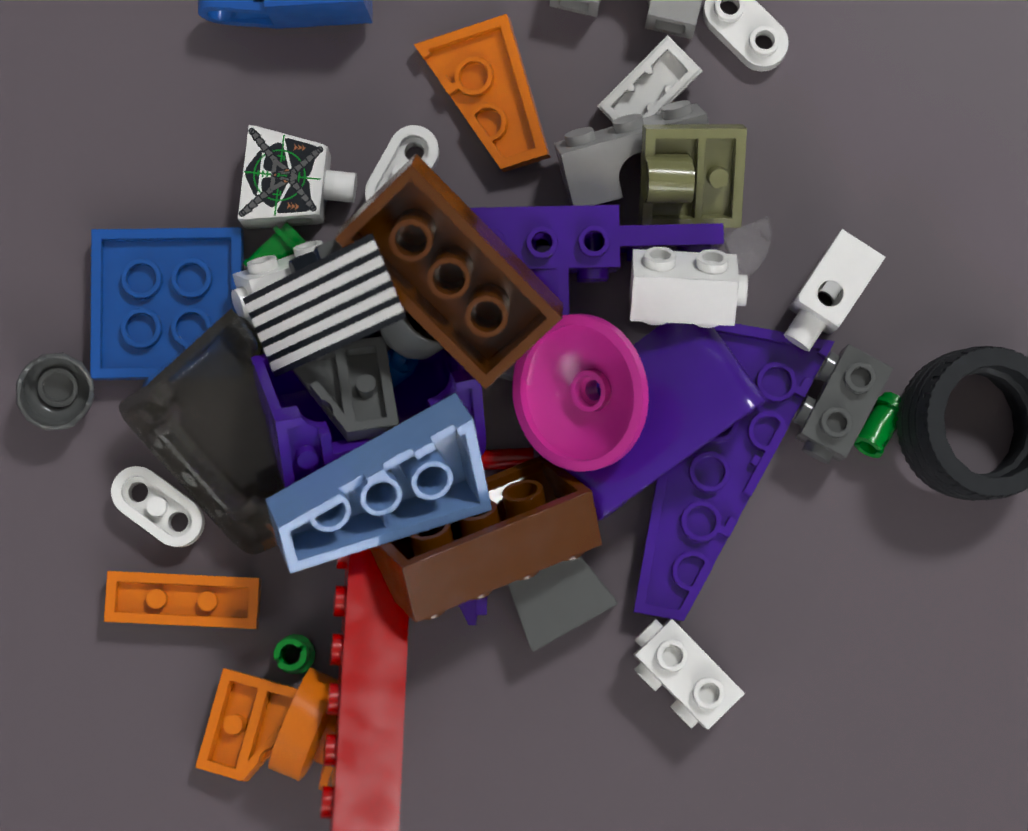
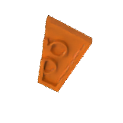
[413,14,551,172]

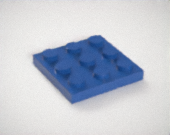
[90,227,244,380]

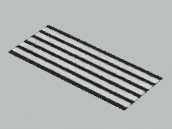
[243,233,407,377]

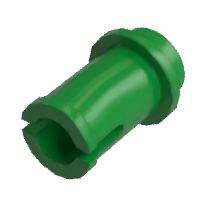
[243,221,306,267]
[854,392,901,458]
[273,634,316,675]

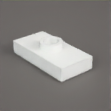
[597,35,703,122]

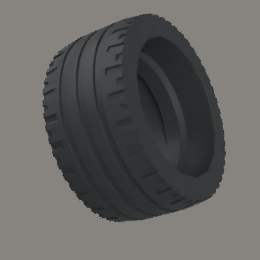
[896,346,1028,501]

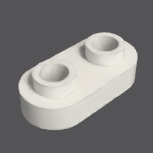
[703,0,788,72]
[365,125,439,202]
[111,466,205,547]

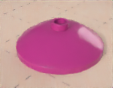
[512,314,649,472]

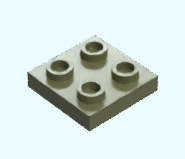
[638,124,747,228]

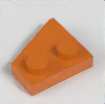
[195,668,298,782]

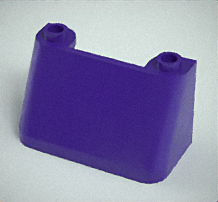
[563,323,768,522]
[251,348,486,488]

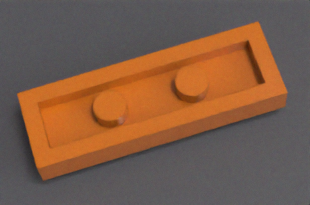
[104,571,262,629]

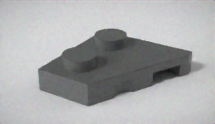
[292,336,399,442]

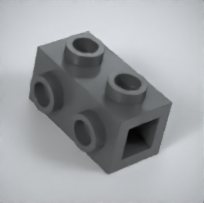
[793,344,894,464]

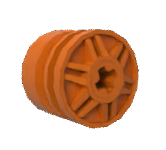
[268,668,338,791]

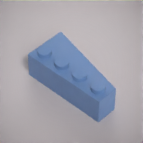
[265,393,492,573]

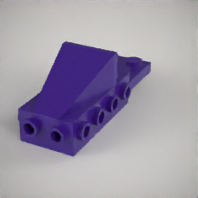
[470,205,724,315]

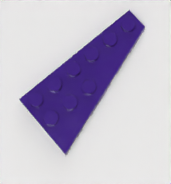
[633,323,835,621]

